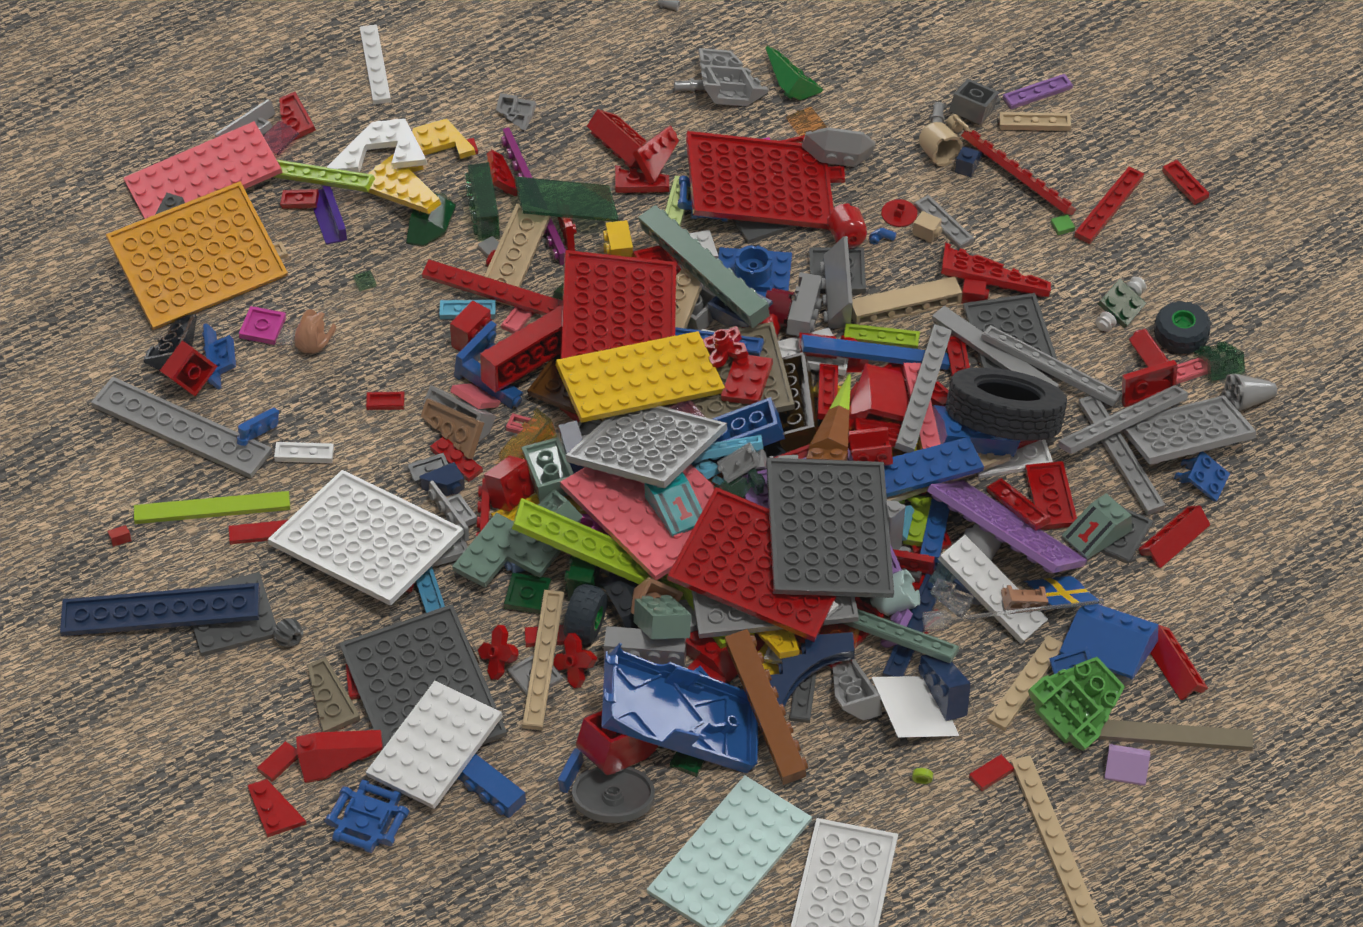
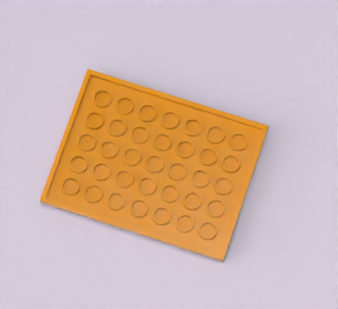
[106,181,288,330]

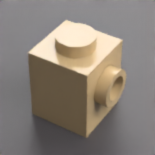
[913,211,943,243]

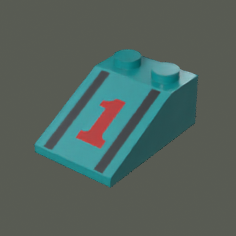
[644,472,703,537]

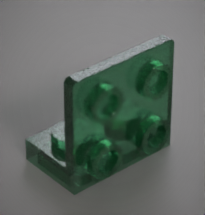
[1194,341,1246,381]

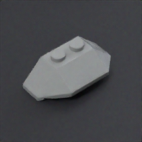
[802,127,876,167]

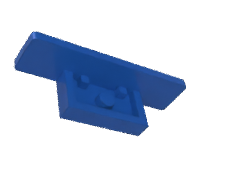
[202,323,236,389]

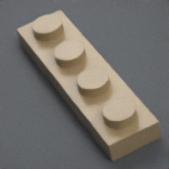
[999,112,1071,131]

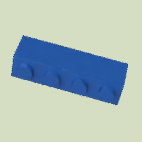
[456,754,526,818]

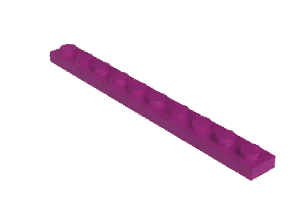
[501,127,566,266]

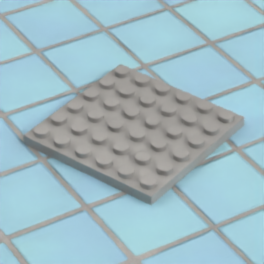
[566,406,727,488]

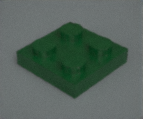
[504,573,551,614]

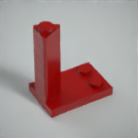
[1122,328,1177,407]

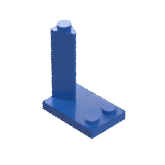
[454,321,523,409]

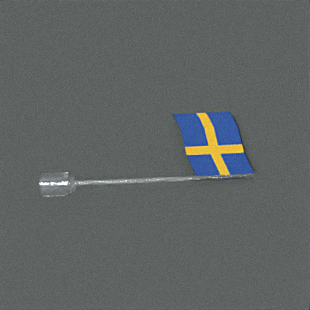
[922,576,1104,632]

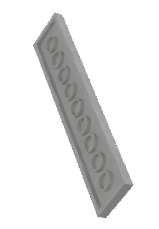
[91,377,272,478]

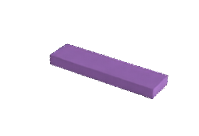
[1003,74,1073,109]

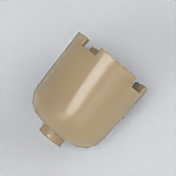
[919,122,963,166]

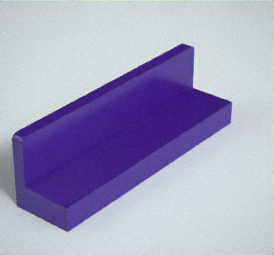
[313,185,347,245]

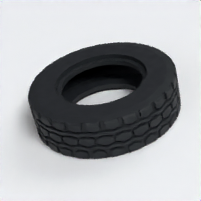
[945,367,1067,441]

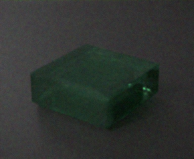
[353,270,377,292]

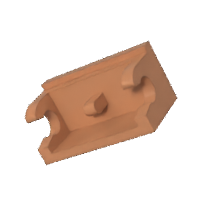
[1001,585,1048,611]

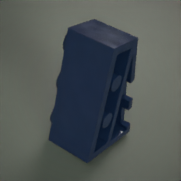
[918,655,971,721]

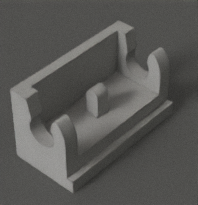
[717,442,760,484]

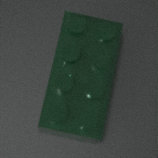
[465,162,500,242]

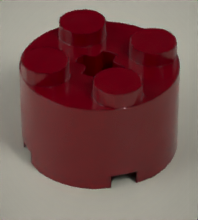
[766,288,795,328]

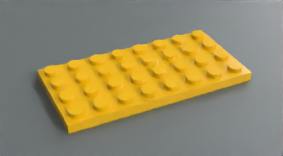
[555,331,725,423]

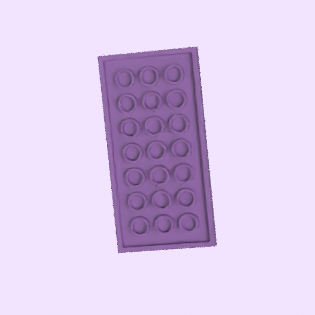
[927,480,1087,573]

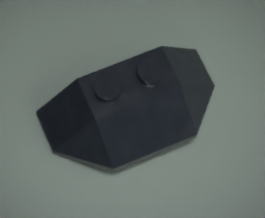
[596,574,640,629]

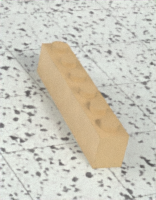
[851,277,962,325]

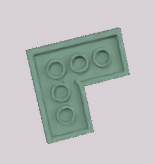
[452,512,561,588]

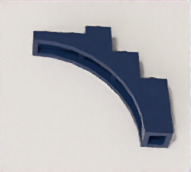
[770,632,855,708]

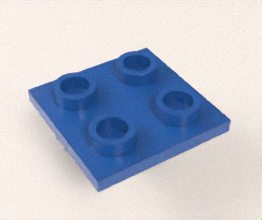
[1174,451,1230,502]

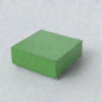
[1051,214,1075,236]

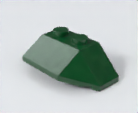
[406,191,456,247]

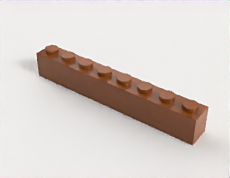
[725,629,808,785]

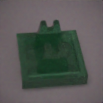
[711,476,752,498]

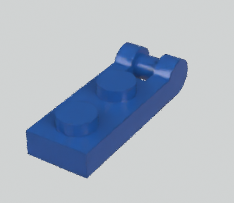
[237,407,279,446]

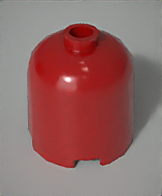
[827,203,867,249]

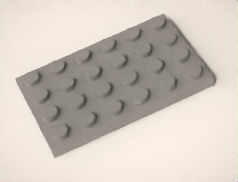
[1122,395,1256,464]

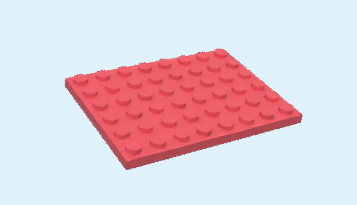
[560,464,715,580]

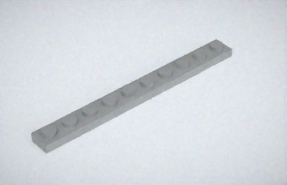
[894,324,952,453]

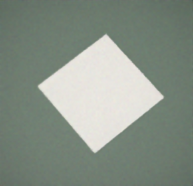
[872,676,959,737]

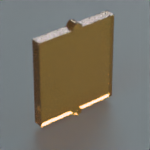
[786,107,827,136]

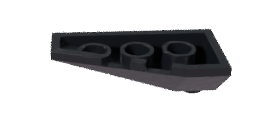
[143,314,197,371]

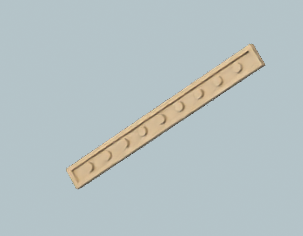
[1011,755,1103,927]

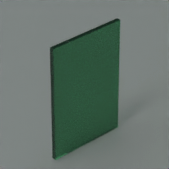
[514,176,619,222]

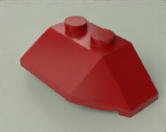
[686,630,738,684]

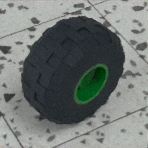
[1154,301,1211,354]
[563,584,607,645]

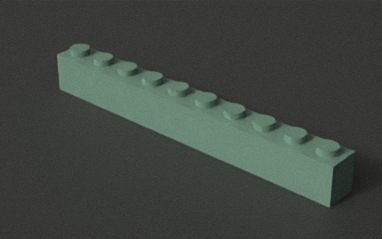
[638,205,770,328]

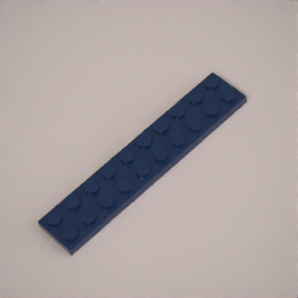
[60,583,260,636]

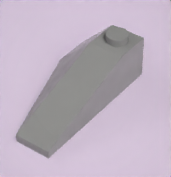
[424,385,496,442]
[833,659,882,720]

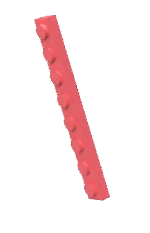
[903,363,941,449]

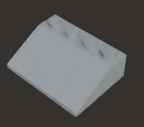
[820,236,853,328]

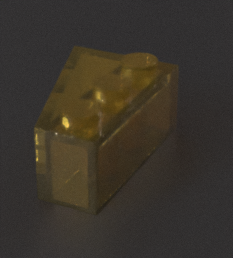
[498,407,557,462]

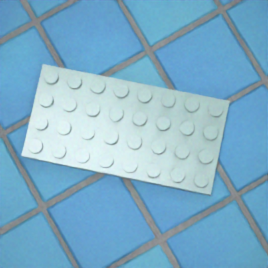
[647,776,812,927]

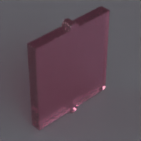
[263,120,299,156]

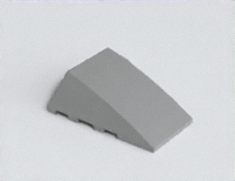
[698,48,769,106]

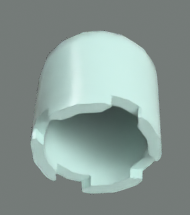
[870,570,920,616]

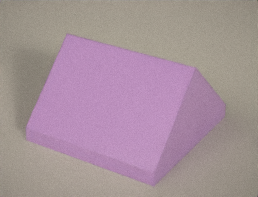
[1104,744,1150,786]

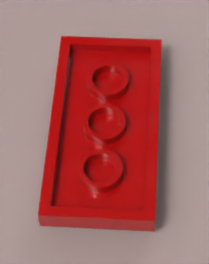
[1025,461,1077,530]

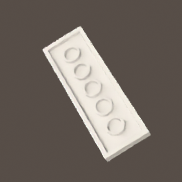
[938,535,1048,644]

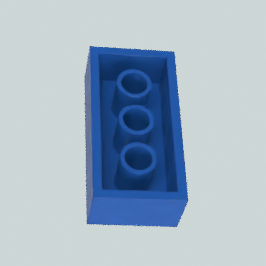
[710,397,785,464]

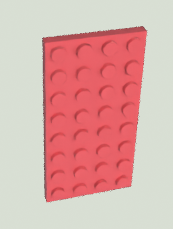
[123,121,283,219]

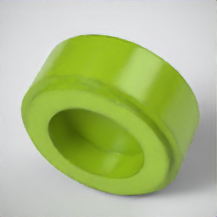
[912,768,933,784]

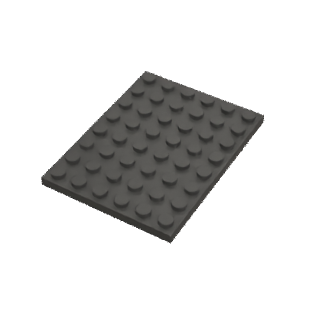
[766,458,894,598]
[339,604,507,751]

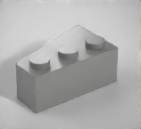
[787,272,822,336]

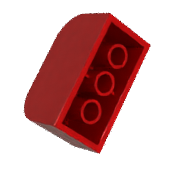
[576,711,658,775]

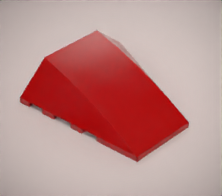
[849,363,909,424]

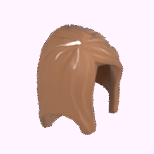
[294,309,336,354]

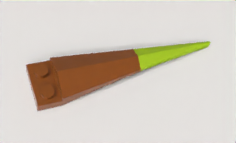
[806,374,851,461]

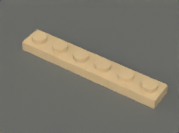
[988,635,1063,731]

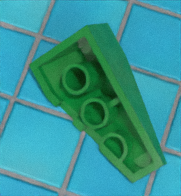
[765,45,824,100]

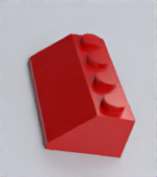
[586,109,647,169]

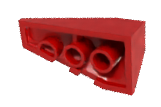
[296,730,383,783]

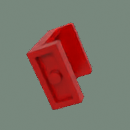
[849,427,893,465]

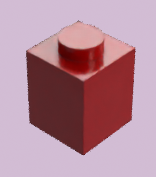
[961,278,989,304]

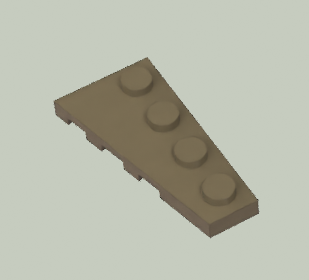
[307,657,361,732]

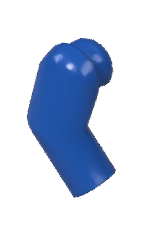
[869,228,896,245]

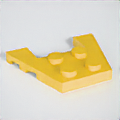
[408,118,476,172]

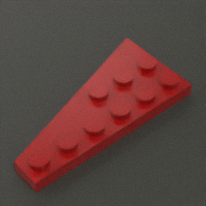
[941,242,1051,297]

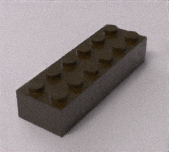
[778,352,819,452]

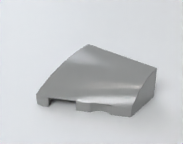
[496,93,537,131]

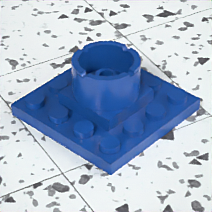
[718,245,792,297]

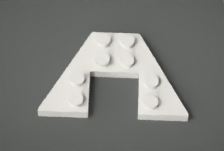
[327,119,428,172]

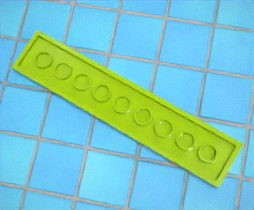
[511,498,685,600]

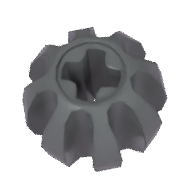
[273,618,304,648]

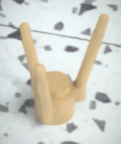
[946,114,972,133]

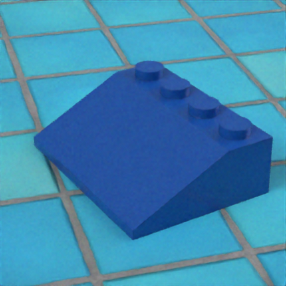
[933,405,1020,457]
[1059,603,1159,679]

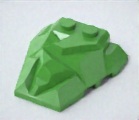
[1028,657,1125,751]

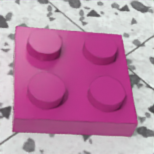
[239,306,286,345]

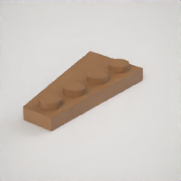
[421,398,484,459]

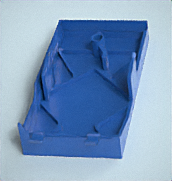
[602,643,758,773]

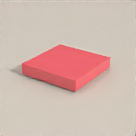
[450,383,501,409]

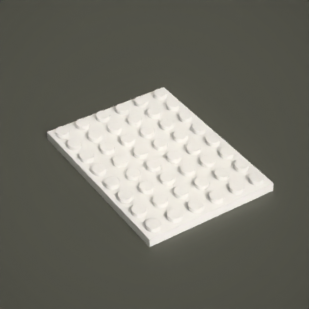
[268,470,464,606]

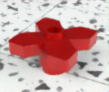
[703,326,749,368]
[478,625,519,680]
[553,633,597,688]

